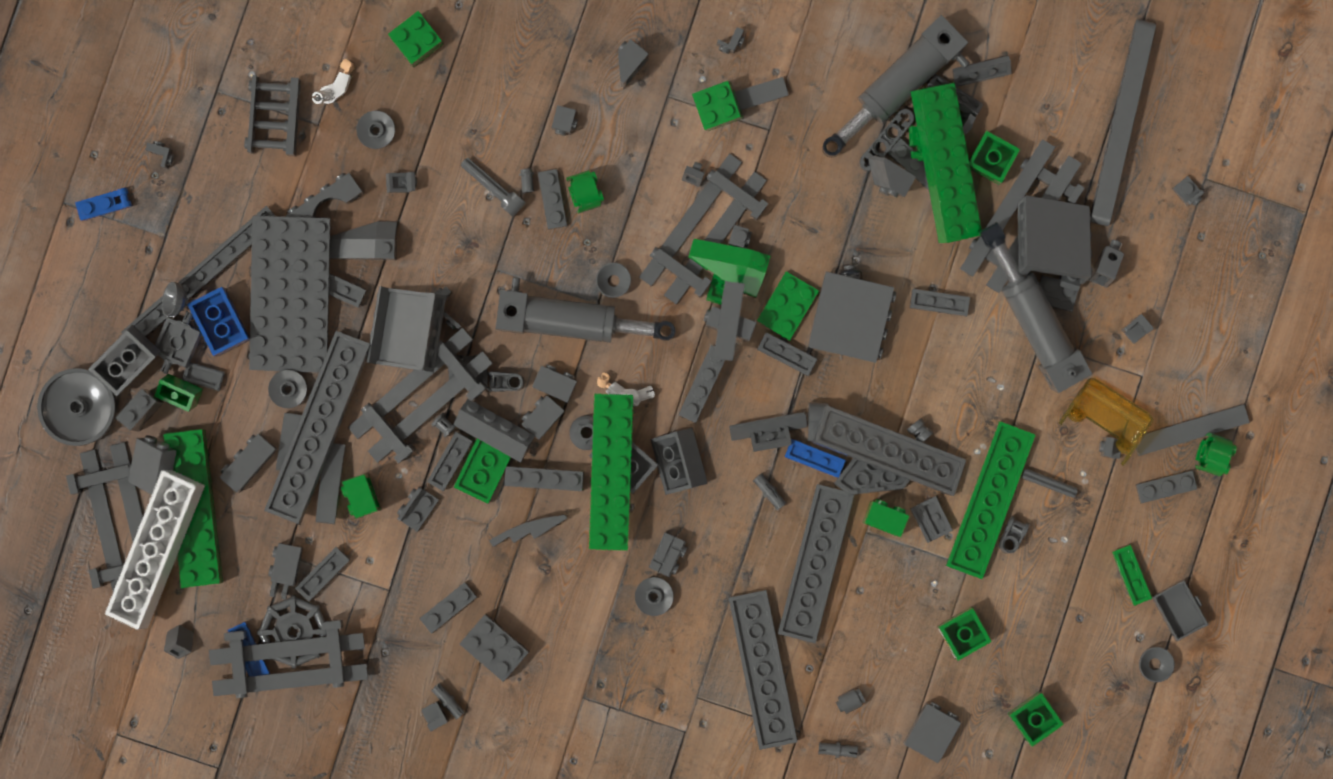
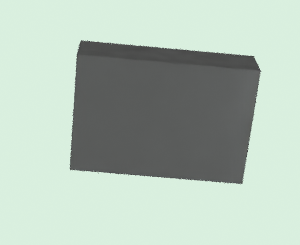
[1151,580,1208,641]

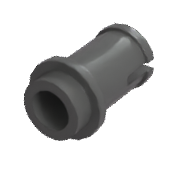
[519,169,534,193]

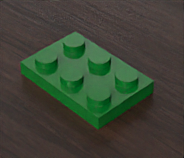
[757,272,819,341]
[454,439,511,504]

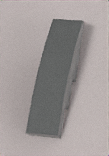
[316,443,346,524]
[489,515,567,547]

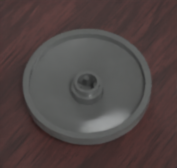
[37,368,116,446]

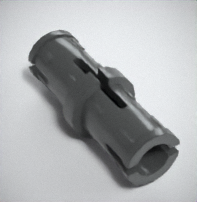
[753,473,786,510]
[431,683,465,720]
[818,742,858,758]

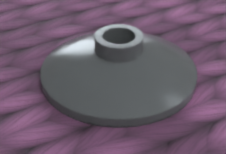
[356,111,395,149]
[268,370,307,408]
[635,577,673,616]

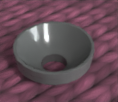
[596,263,631,298]
[162,282,188,317]
[569,415,593,450]
[1139,647,1174,682]

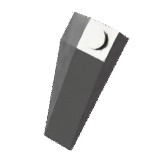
[330,221,397,260]

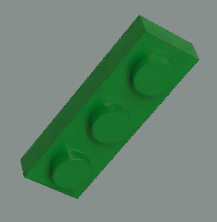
[1112,545,1152,606]

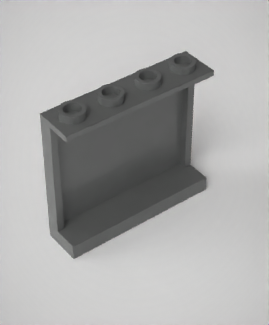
[1018,195,1093,284]
[808,271,897,363]
[367,286,446,373]

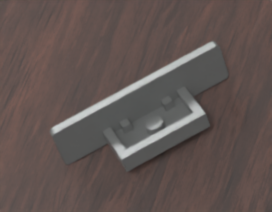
[729,412,807,452]

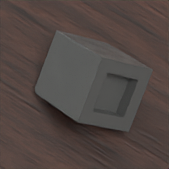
[1121,314,1154,344]
[164,625,194,659]
[421,701,449,732]

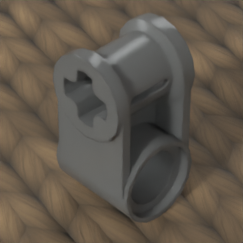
[487,372,525,392]
[999,516,1030,554]

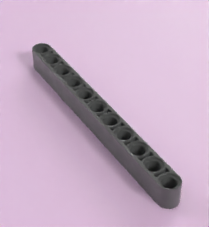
[1090,19,1156,226]

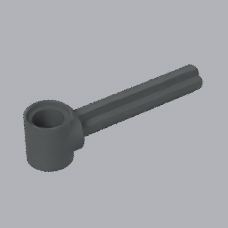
[461,158,526,218]

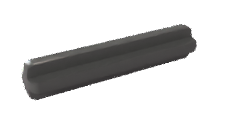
[1022,469,1078,498]

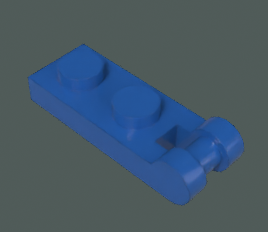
[75,188,132,221]

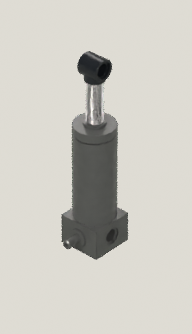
[822,15,970,158]
[979,222,1092,393]
[495,277,675,343]

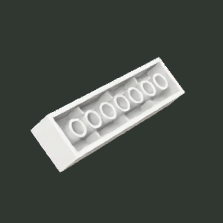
[105,470,205,630]

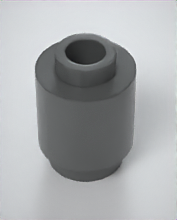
[836,688,866,714]

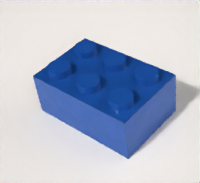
[187,287,250,357]

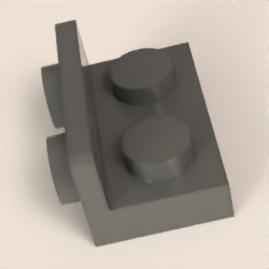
[397,487,439,532]

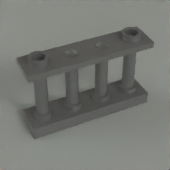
[244,75,301,157]

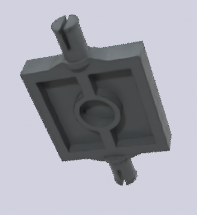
[155,311,202,374]

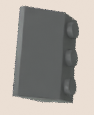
[650,428,708,495]

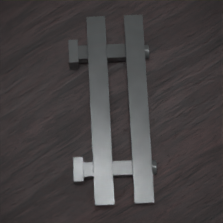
[960,139,1084,293]
[639,153,768,304]
[348,328,493,463]
[66,442,143,592]
[209,620,368,698]

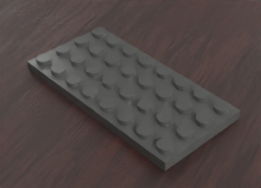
[249,215,331,372]

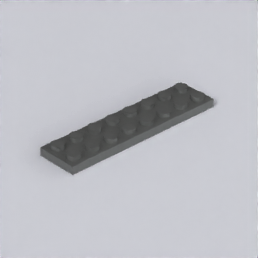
[813,406,966,496]
[778,484,854,643]
[729,590,797,750]

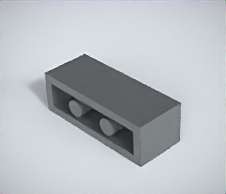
[219,434,278,493]

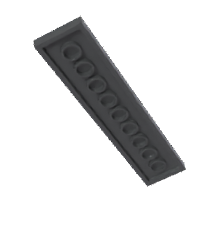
[264,331,371,525]

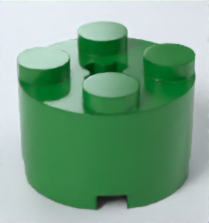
[566,170,604,214]
[1195,433,1237,476]

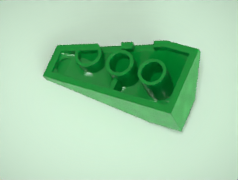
[688,239,770,298]

